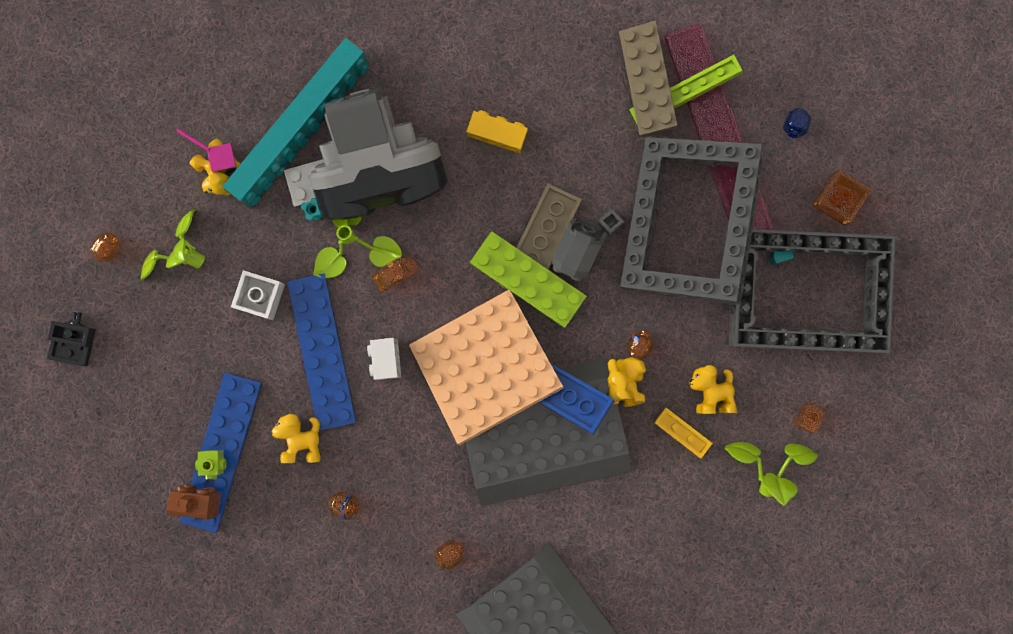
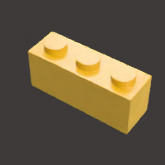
[466,110,528,153]

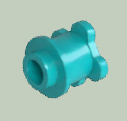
[301,198,323,220]

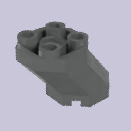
[552,218,608,281]

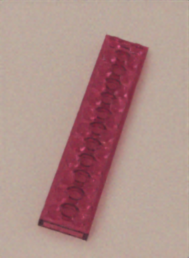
[664,23,774,230]

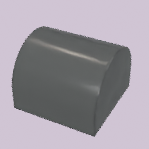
[598,209,625,236]

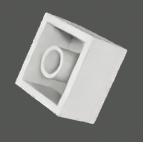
[231,270,285,320]
[367,338,402,380]

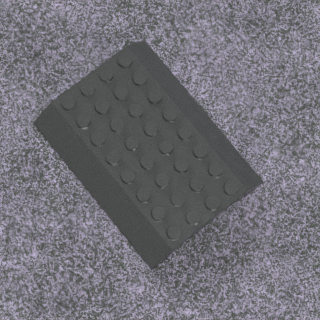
[465,358,631,506]
[456,543,616,634]

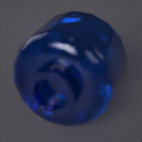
[783,108,811,138]

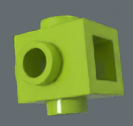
[195,450,226,479]

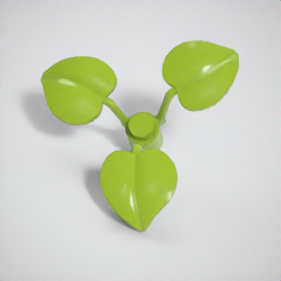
[141,208,205,281]
[313,216,402,278]
[724,442,818,506]

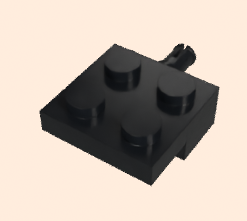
[47,311,96,366]

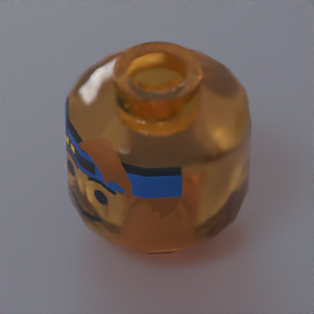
[626,330,655,360]
[328,492,359,520]

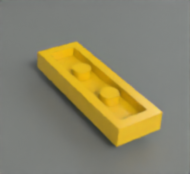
[654,407,713,459]

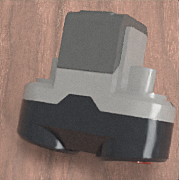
[309,87,448,220]

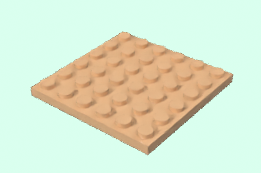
[409,290,564,446]

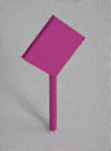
[177,129,236,172]

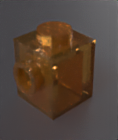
[794,402,826,434]

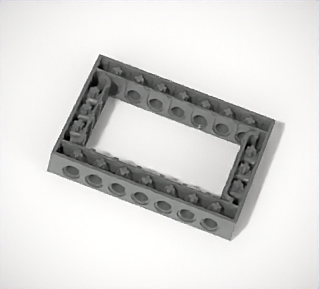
[620,137,765,305]
[729,229,895,353]

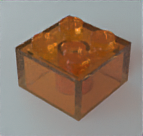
[812,169,872,226]

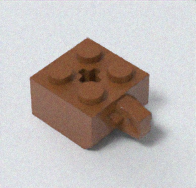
[167,484,222,520]

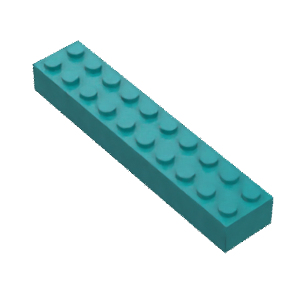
[222,38,369,208]

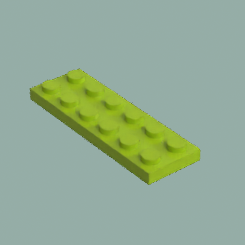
[470,231,587,328]

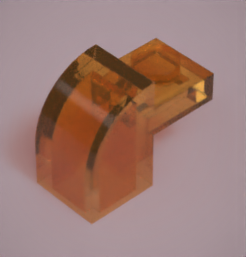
[372,255,420,293]

